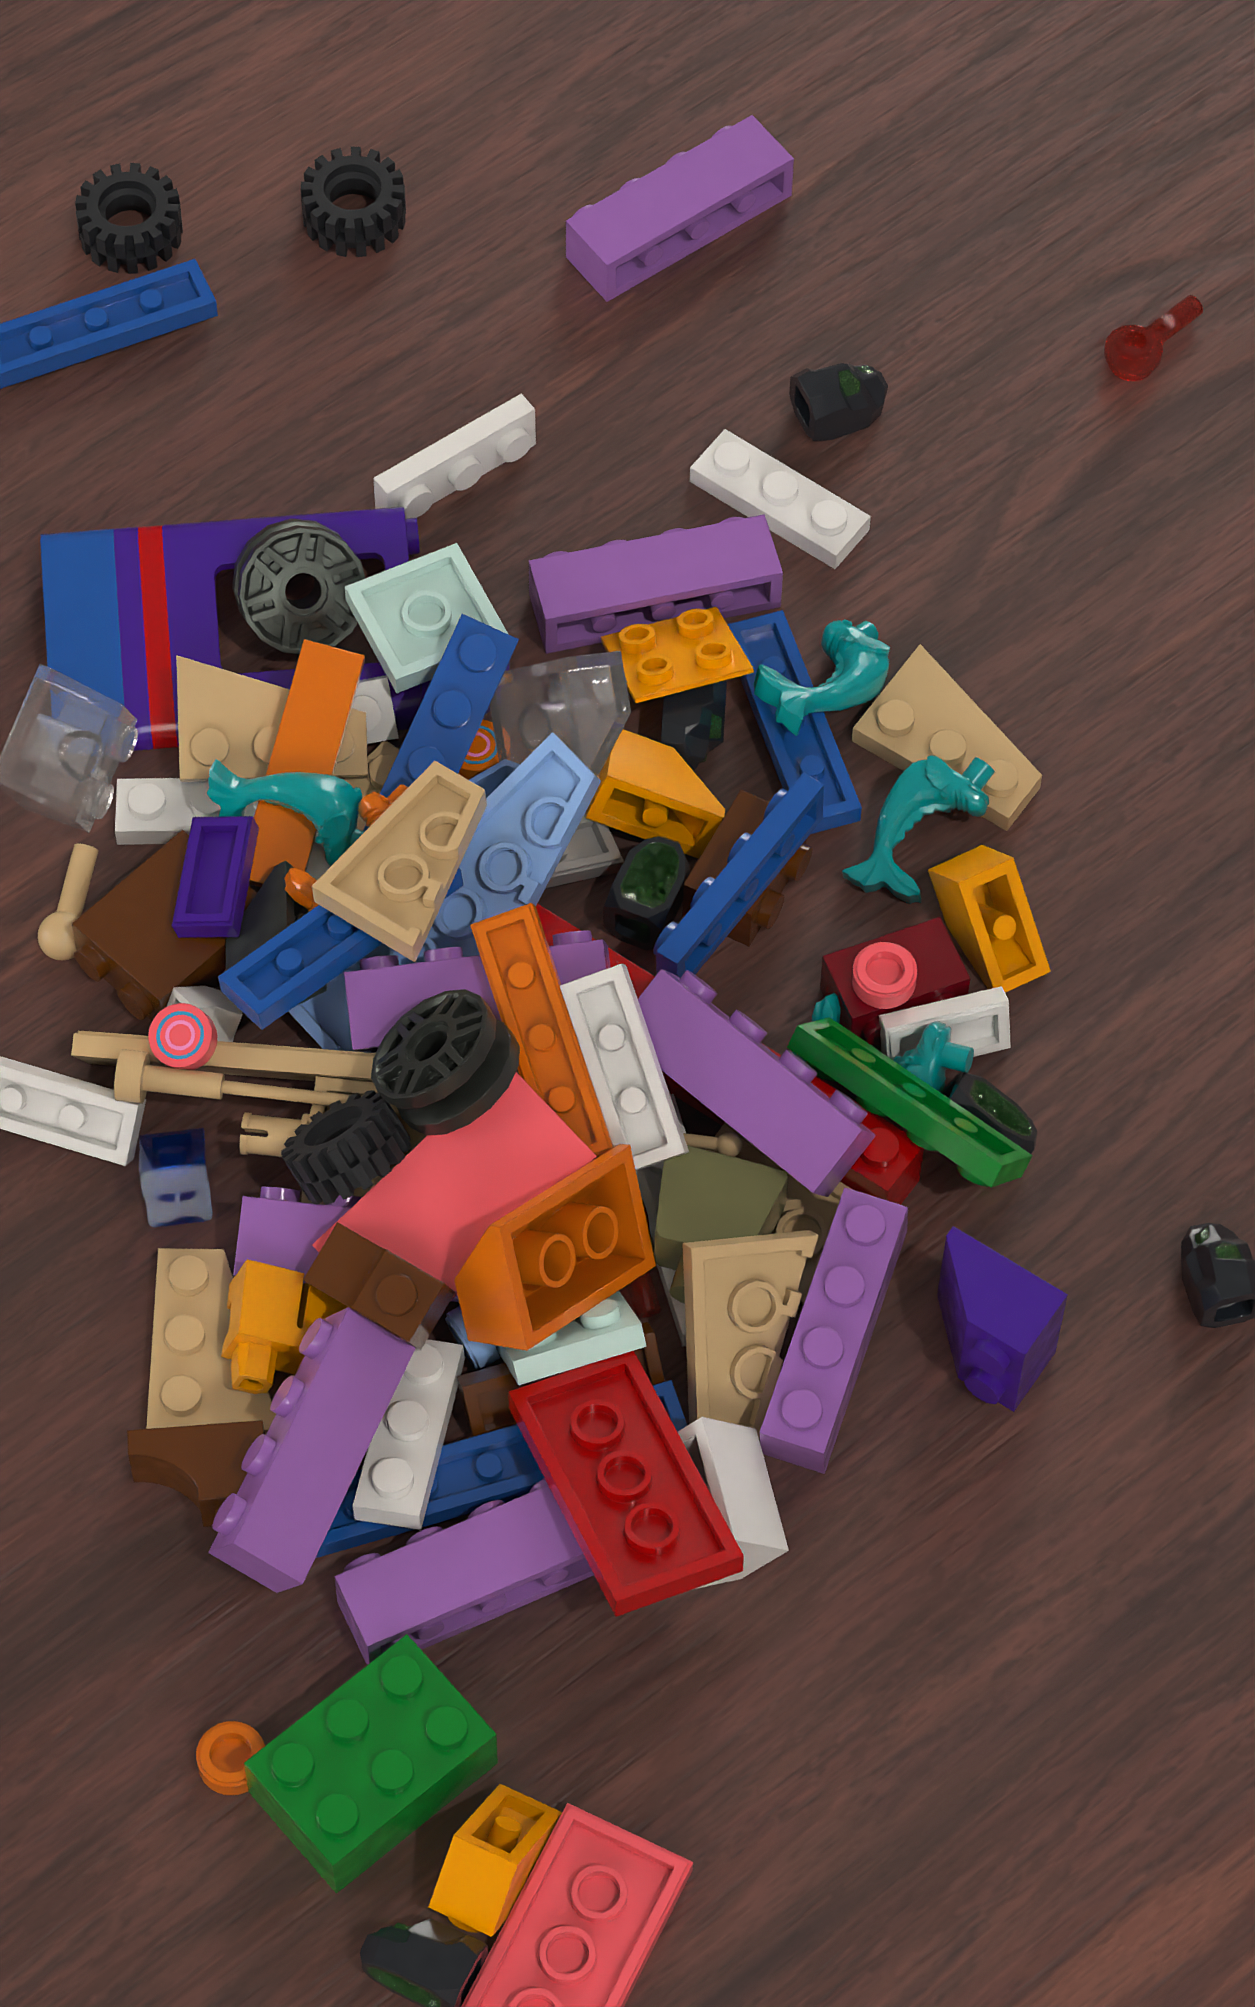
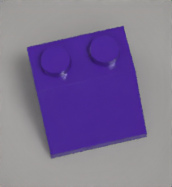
[937,1226,1068,1412]

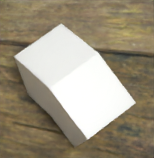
[167,986,242,1042]

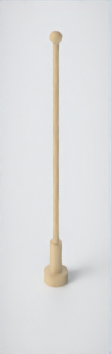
[114,1049,742,1157]

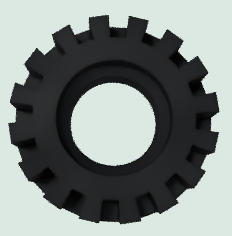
[300,146,406,257]
[75,163,183,274]
[281,1090,411,1204]

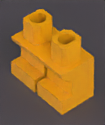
[221,1259,348,1394]

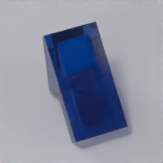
[139,1128,213,1227]

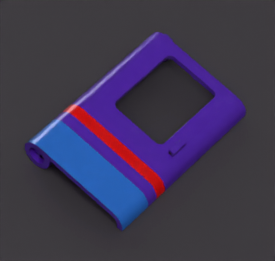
[40,507,421,757]

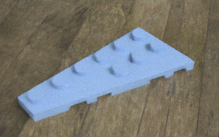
[288,732,601,1051]

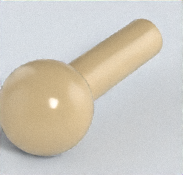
[38,844,98,960]

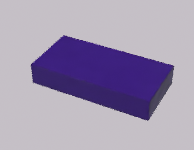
[172,816,259,938]

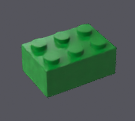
[244,1634,498,1894]

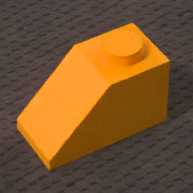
[585,727,725,859]
[928,845,1051,993]
[428,1784,562,1937]

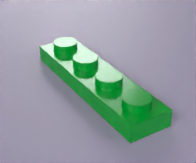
[787,1017,1033,1188]

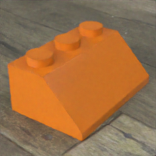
[454,1144,656,1351]

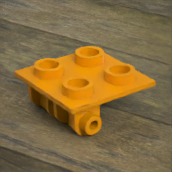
[601,607,754,703]

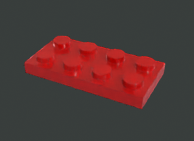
[508,1351,744,1617]

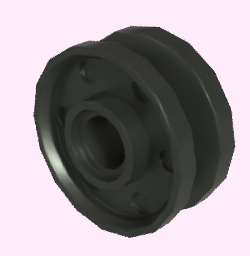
[232,518,365,654]
[371,989,520,1135]

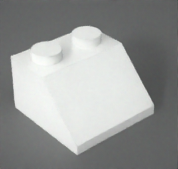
[678,1417,789,1590]

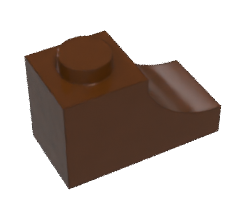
[303,1222,455,1350]
[127,1420,265,1527]

